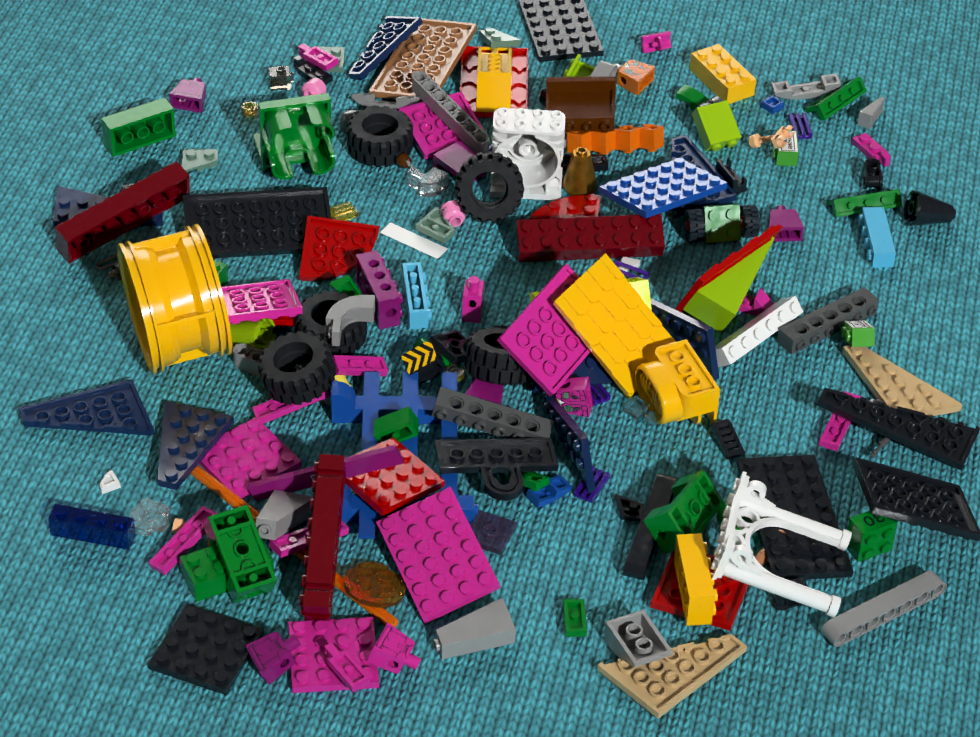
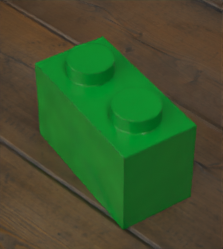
[374,406,419,443]

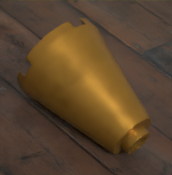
[562,147,597,196]

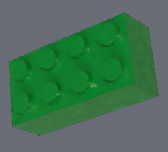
[101,98,176,157]
[180,538,274,602]

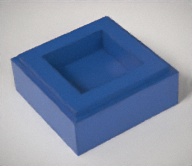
[760,95,785,114]

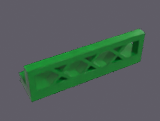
[805,76,867,121]
[826,189,902,217]

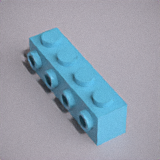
[402,262,432,329]

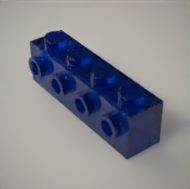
[48,504,136,550]

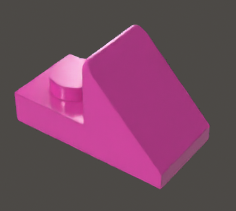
[738,288,774,316]

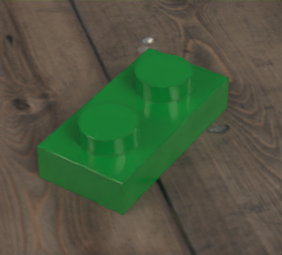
[506,472,550,491]
[563,599,587,637]

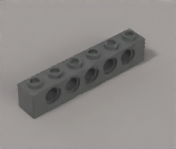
[777,287,879,355]
[432,387,553,439]

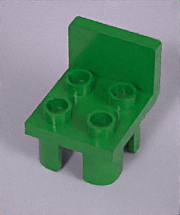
[253,93,335,180]

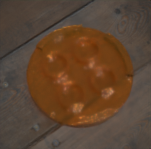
[343,562,406,608]

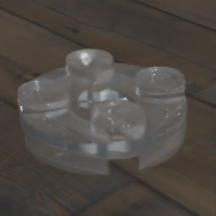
[130,498,171,536]

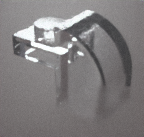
[407,167,448,197]

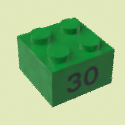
[847,511,898,562]

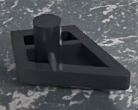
[616,494,644,522]

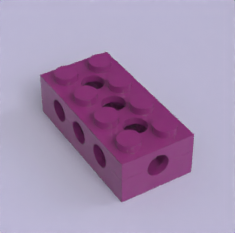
[356,250,403,330]

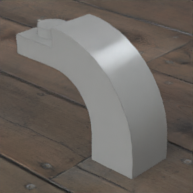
[326,295,375,346]

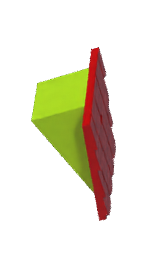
[675,224,783,333]

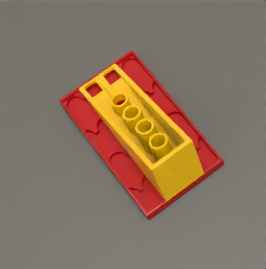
[460,46,528,118]

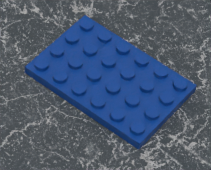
[599,158,727,218]

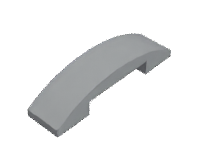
[771,73,841,100]
[352,93,420,109]

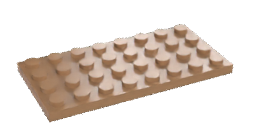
[369,18,477,102]

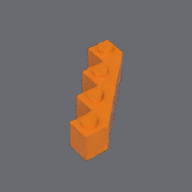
[567,124,664,155]

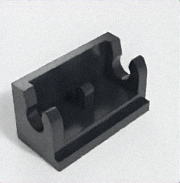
[716,158,748,194]

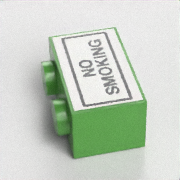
[772,130,799,166]
[841,320,875,347]

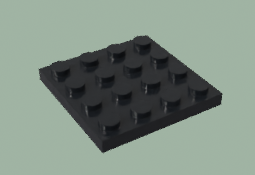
[148,604,264,695]

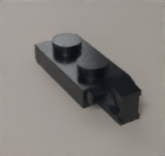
[293,55,333,85]

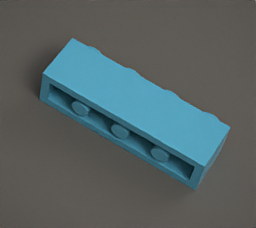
[858,207,896,268]

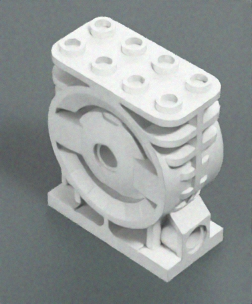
[490,107,565,200]

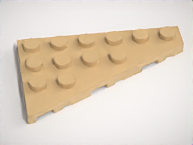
[842,345,963,417]
[597,634,747,719]

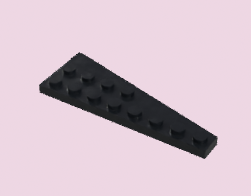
[816,388,980,470]

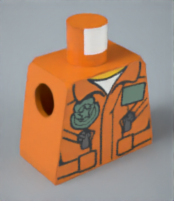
[615,60,655,96]

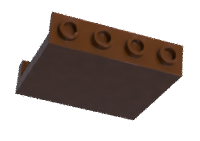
[546,76,616,132]

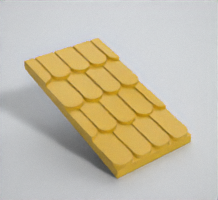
[553,253,676,400]

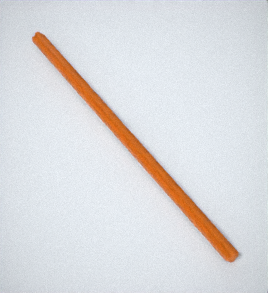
[191,465,399,627]

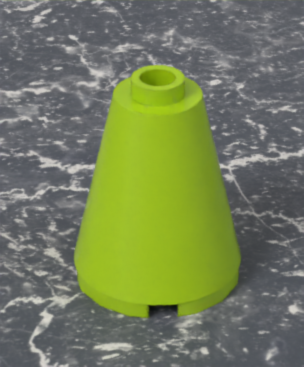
[230,318,276,351]

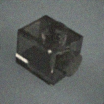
[269,65,294,91]

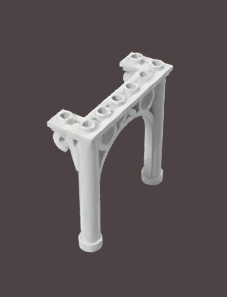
[711,471,852,618]

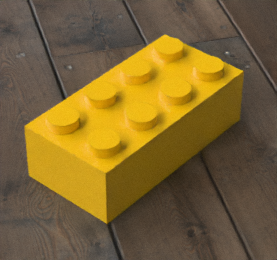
[689,44,756,104]
[674,533,718,626]

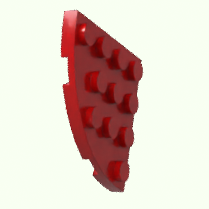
[529,194,601,219]
[299,215,380,281]

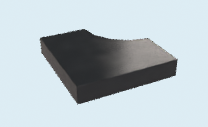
[429,330,467,364]

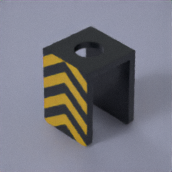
[401,340,448,385]

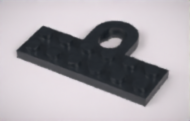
[434,438,559,501]

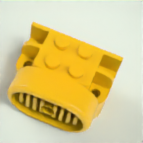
[635,339,720,425]

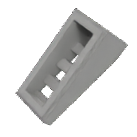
[858,97,885,129]

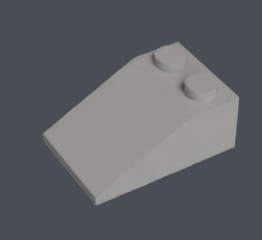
[605,609,673,668]

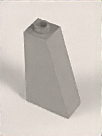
[256,490,313,540]
[433,598,516,659]

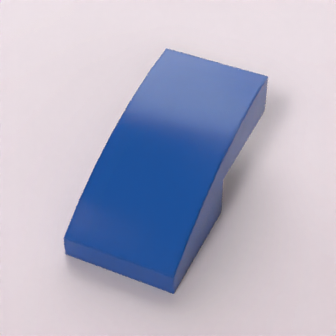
[526,475,572,508]

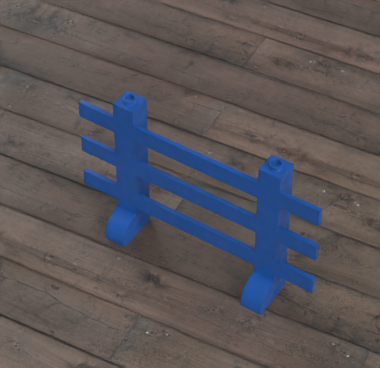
[331,372,478,539]

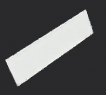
[380,223,448,259]

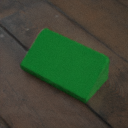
[329,275,363,296]

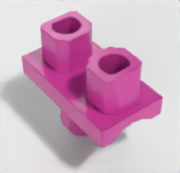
[641,31,672,53]

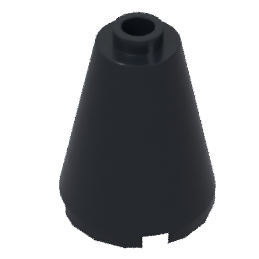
[904,190,956,226]

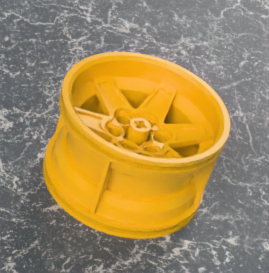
[117,224,232,375]

